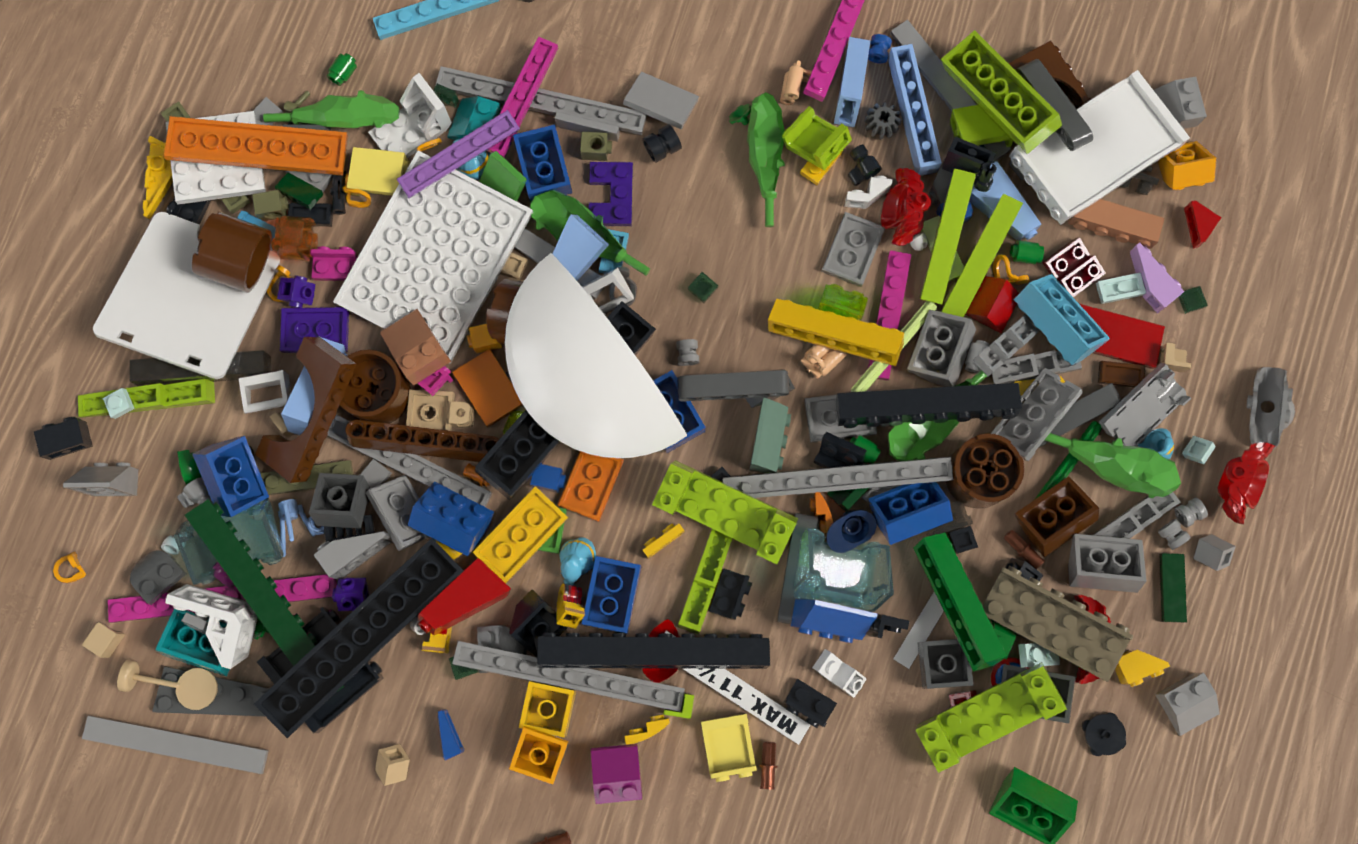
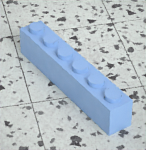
[888,44,942,176]

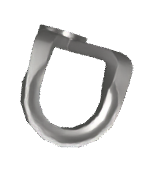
[609,266,637,306]

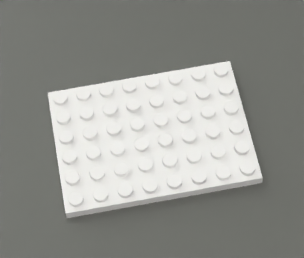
[333,150,533,364]

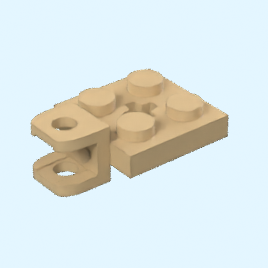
[406,390,475,431]

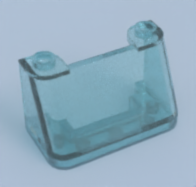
[174,498,284,585]
[793,528,894,612]

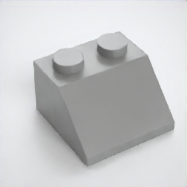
[1154,77,1207,129]
[1155,673,1220,736]

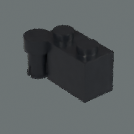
[942,137,997,192]

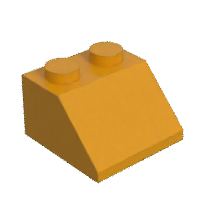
[1158,141,1216,190]
[509,726,568,784]

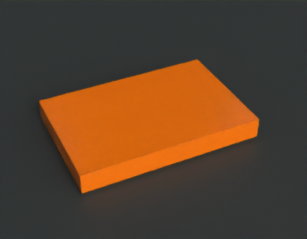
[452,349,523,428]
[558,451,624,522]

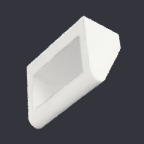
[582,267,634,314]
[239,370,290,414]

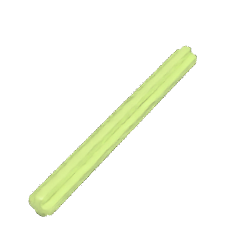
[851,301,937,392]

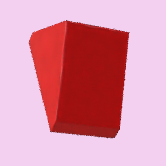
[1184,200,1222,249]

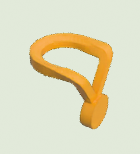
[417,138,442,152]
[343,173,371,208]
[993,255,1030,285]
[267,265,291,302]
[53,551,86,583]

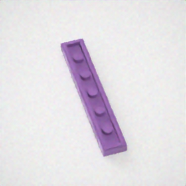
[397,110,520,199]

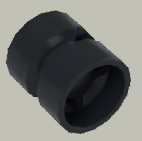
[642,124,682,163]

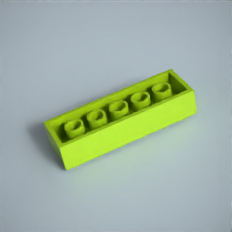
[941,30,1062,154]

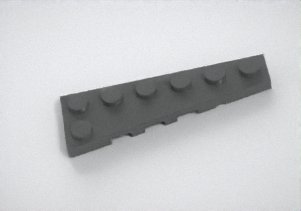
[152,667,270,717]

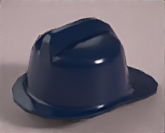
[826,510,877,553]

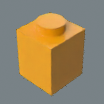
[467,324,502,354]

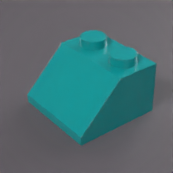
[447,96,501,140]

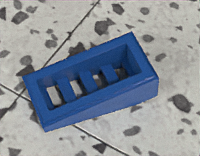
[438,709,464,760]

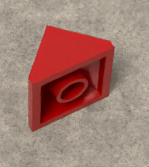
[965,276,1020,333]

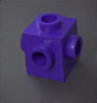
[277,276,316,308]
[332,578,369,611]

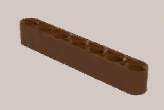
[346,420,499,462]

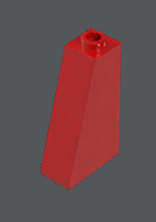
[418,558,511,636]

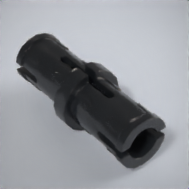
[330,170,348,215]

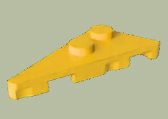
[143,136,173,220]

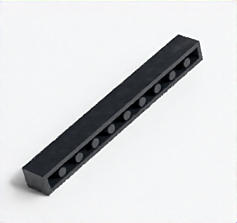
[537,633,770,669]

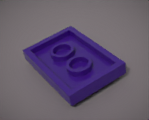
[280,307,349,353]

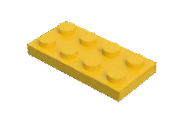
[472,486,569,583]

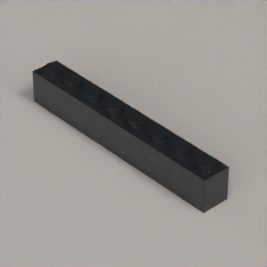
[835,383,1022,428]

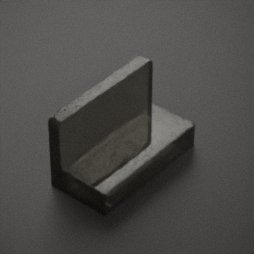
[925,500,973,536]

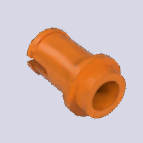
[463,463,490,487]

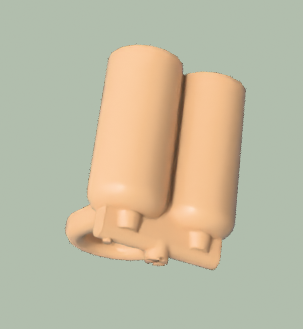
[780,60,812,105]
[800,344,847,379]

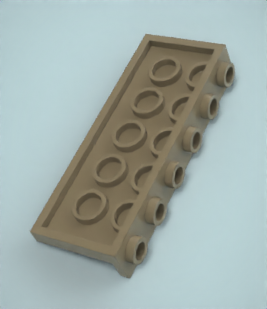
[983,566,1133,682]

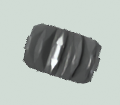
[864,101,902,140]

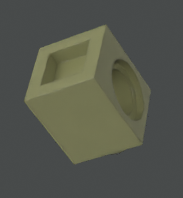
[580,132,612,161]
[252,190,289,221]

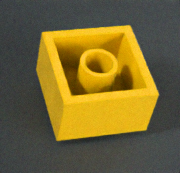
[519,681,576,737]

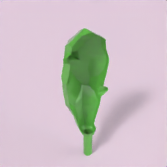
[263,90,400,128]
[747,92,785,227]
[530,190,650,276]
[888,370,987,461]
[1045,433,1181,498]

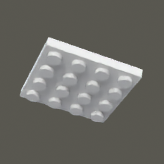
[166,111,266,205]

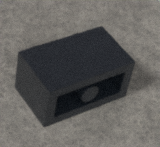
[34,417,93,460]

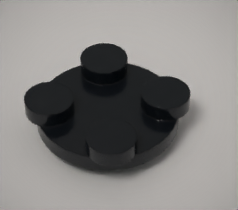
[1081,713,1126,756]

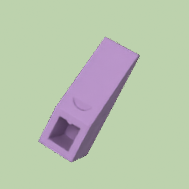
[1130,243,1184,313]

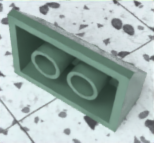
[749,398,791,474]

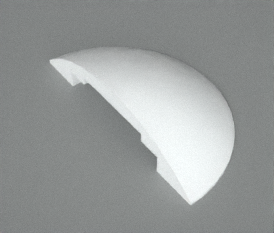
[505,253,687,458]

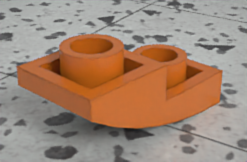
[809,492,833,539]

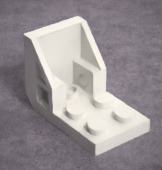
[368,73,452,158]
[165,584,258,669]

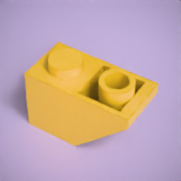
[1115,649,1170,687]

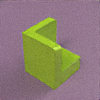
[663,694,694,719]

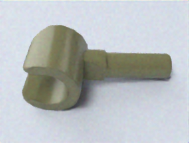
[284,91,310,113]

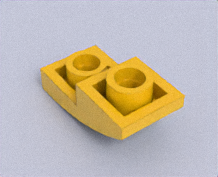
[625,714,670,745]

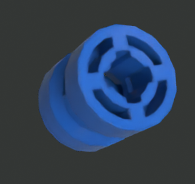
[868,34,892,64]

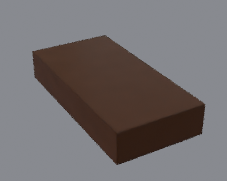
[1098,360,1146,388]

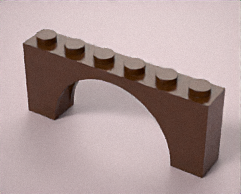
[1008,40,1092,110]
[255,337,357,483]

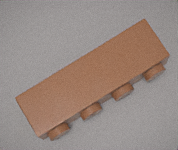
[1068,199,1165,249]

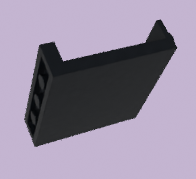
[257,607,384,734]

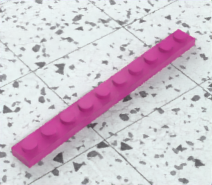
[108,574,337,623]

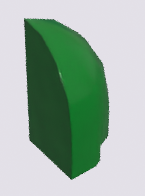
[177,449,202,485]

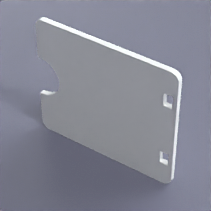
[93,212,280,379]

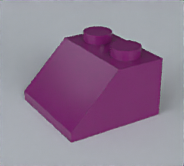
[591,744,642,804]

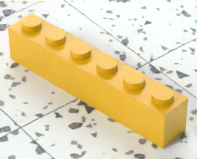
[768,299,905,366]

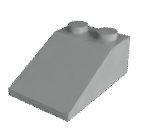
[63,463,139,496]
[314,531,393,579]

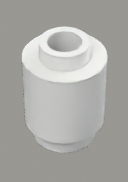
[965,340,989,374]

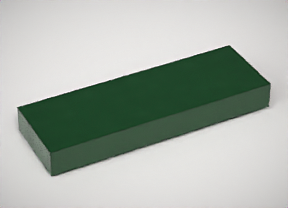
[1159,553,1187,623]

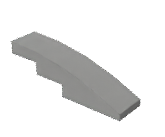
[973,314,1040,377]
[992,350,1082,384]
[1094,492,1181,539]

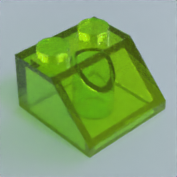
[818,284,868,321]

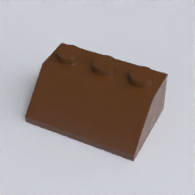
[1015,476,1099,557]

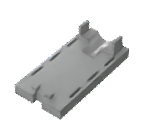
[1099,363,1191,446]
[991,368,1083,461]

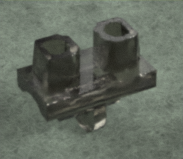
[1120,166,1159,195]

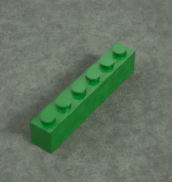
[913,532,1007,672]

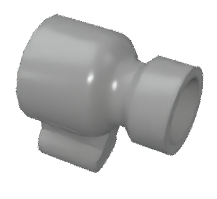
[177,478,213,508]

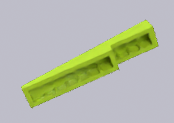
[920,169,976,304]
[941,193,1023,317]
[78,379,215,418]
[678,529,732,635]

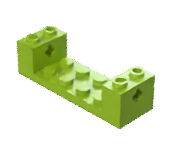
[652,460,798,564]
[916,662,1067,773]

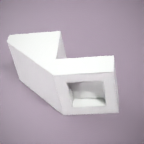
[845,176,892,209]
[812,649,866,698]

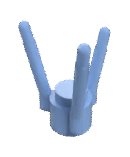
[278,499,315,557]

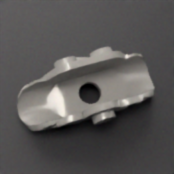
[1246,367,1295,449]

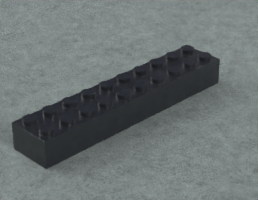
[475,301,656,500]
[254,538,464,738]

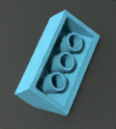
[1014,274,1110,365]

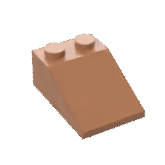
[380,309,451,386]

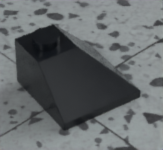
[509,589,568,657]

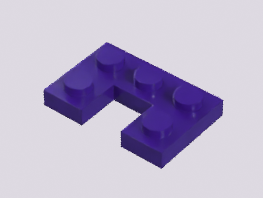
[589,162,633,227]

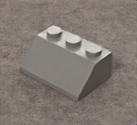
[907,309,976,387]
[1068,534,1146,593]

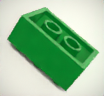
[989,767,1078,844]

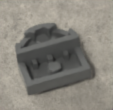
[130,550,187,605]
[477,625,527,673]

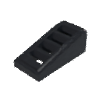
[324,515,375,542]

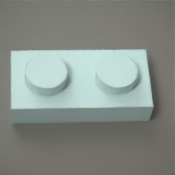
[1096,272,1146,304]
[1018,643,1060,668]

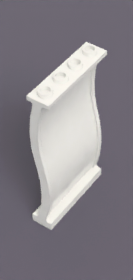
[1009,70,1190,225]

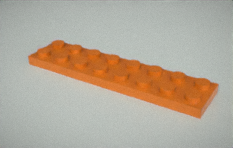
[164,116,348,175]

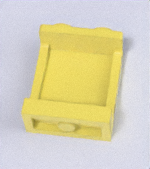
[346,147,410,196]
[701,713,757,782]

